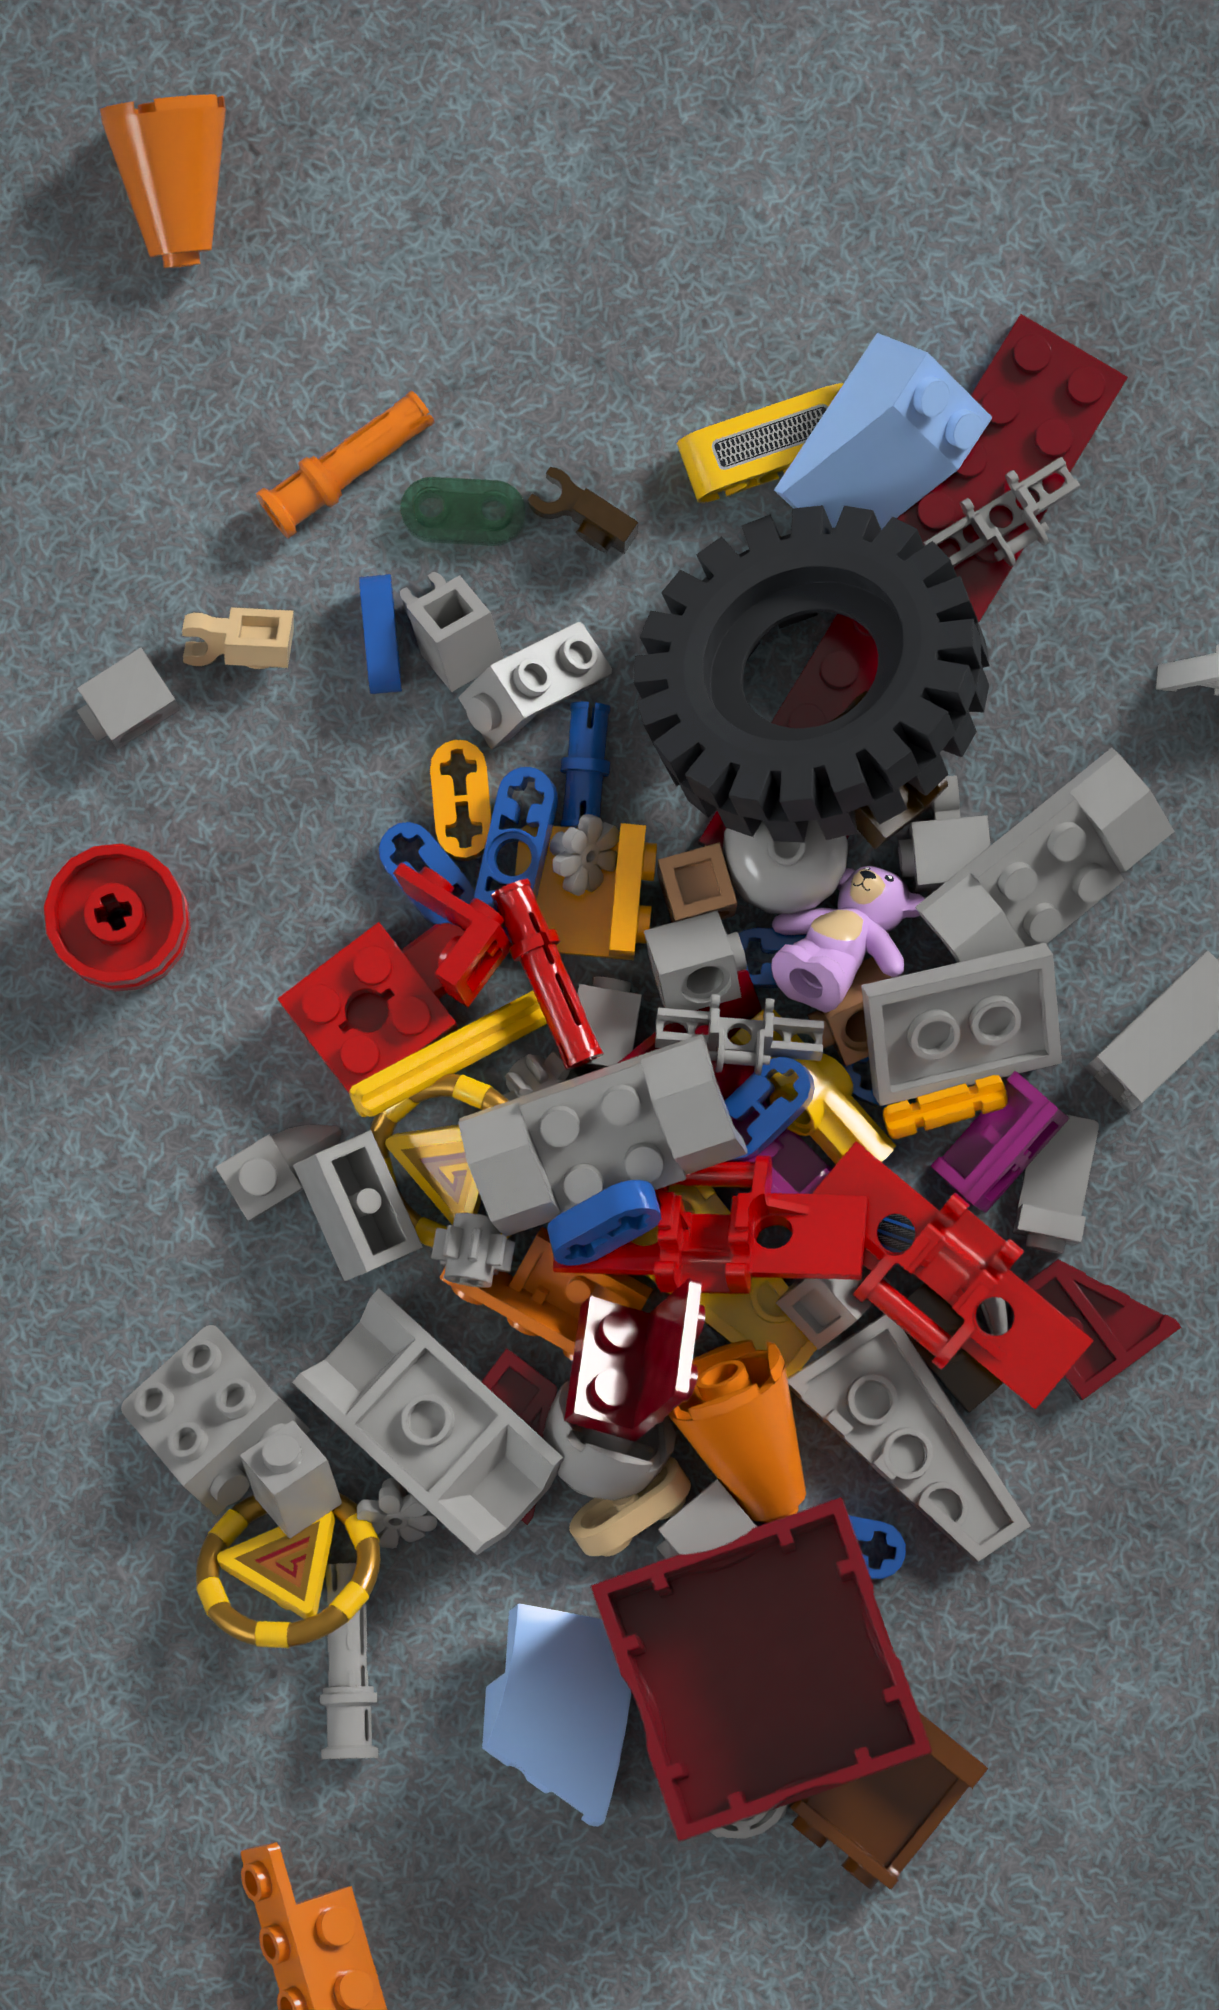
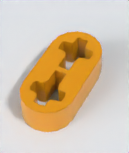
[430,739,492,861]

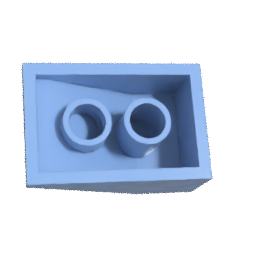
[774,333,992,530]

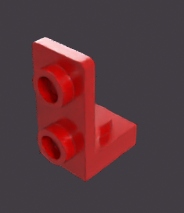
[393,863,512,1008]

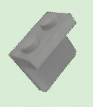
[121,1325,310,1516]

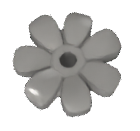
[550,814,620,896]
[357,1478,437,1549]

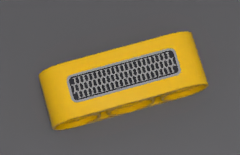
[677,383,844,503]

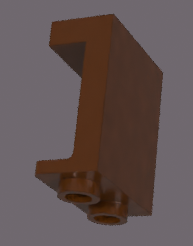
[788,1711,989,1890]

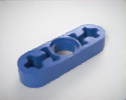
[474,767,558,946]

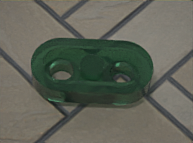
[400,477,526,546]

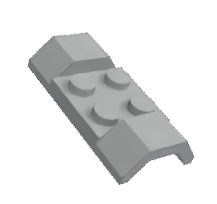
[915,748,1175,963]
[458,1034,747,1236]
[292,1288,564,1555]

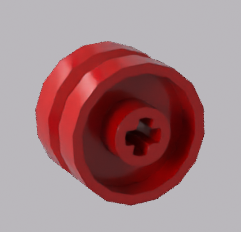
[44,843,191,992]

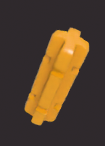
[883,1075,1008,1139]

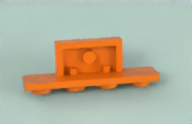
[440,1227,653,1362]
[241,1842,387,2010]

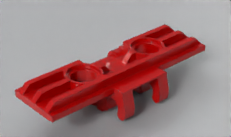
[812,1141,1094,1410]
[553,1155,868,1294]

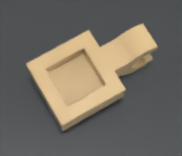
[182,607,294,669]

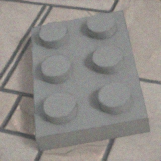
[861,943,1062,1106]

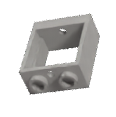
[1085,951,1219,1113]

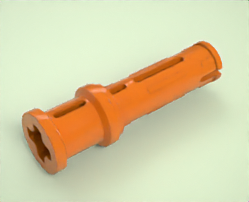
[256,391,435,539]

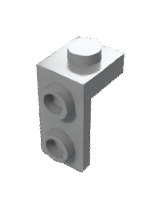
[458,622,612,750]
[1012,1115,1099,1254]

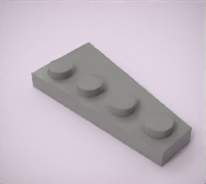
[787,1314,1030,1562]

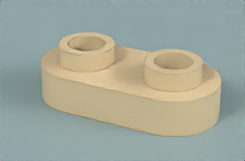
[569,1457,691,1556]

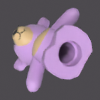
[772,866,925,1013]

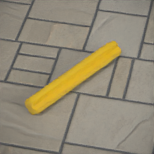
[349,990,547,1117]

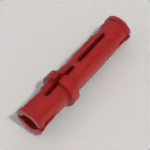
[491,879,604,1070]

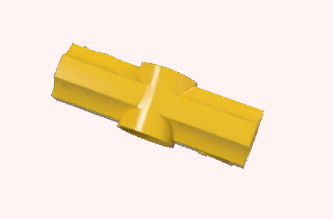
[729,1009,896,1164]

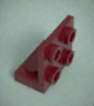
[564,1278,706,1442]

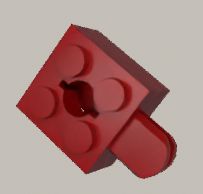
[277,922,465,1094]

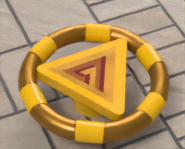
[370,1074,511,1248]
[196,1493,380,1648]

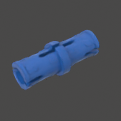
[560,701,611,828]

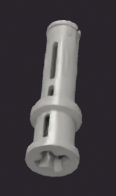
[320,1563,379,1760]

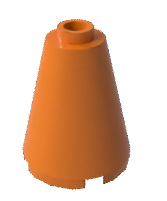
[100,94,226,268]
[668,1340,806,1524]

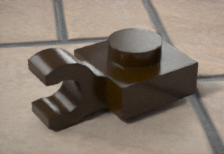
[528,467,639,554]

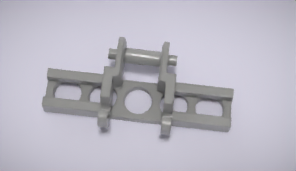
[923,457,1080,567]
[655,994,824,1076]

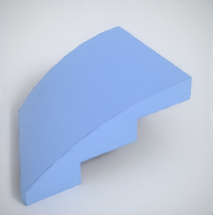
[482,1604,631,1827]

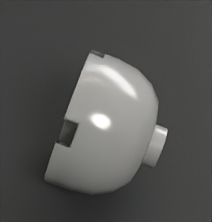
[722,820,848,914]
[543,1381,676,1500]

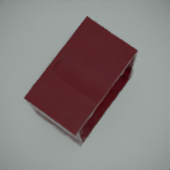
[591,1497,933,1842]

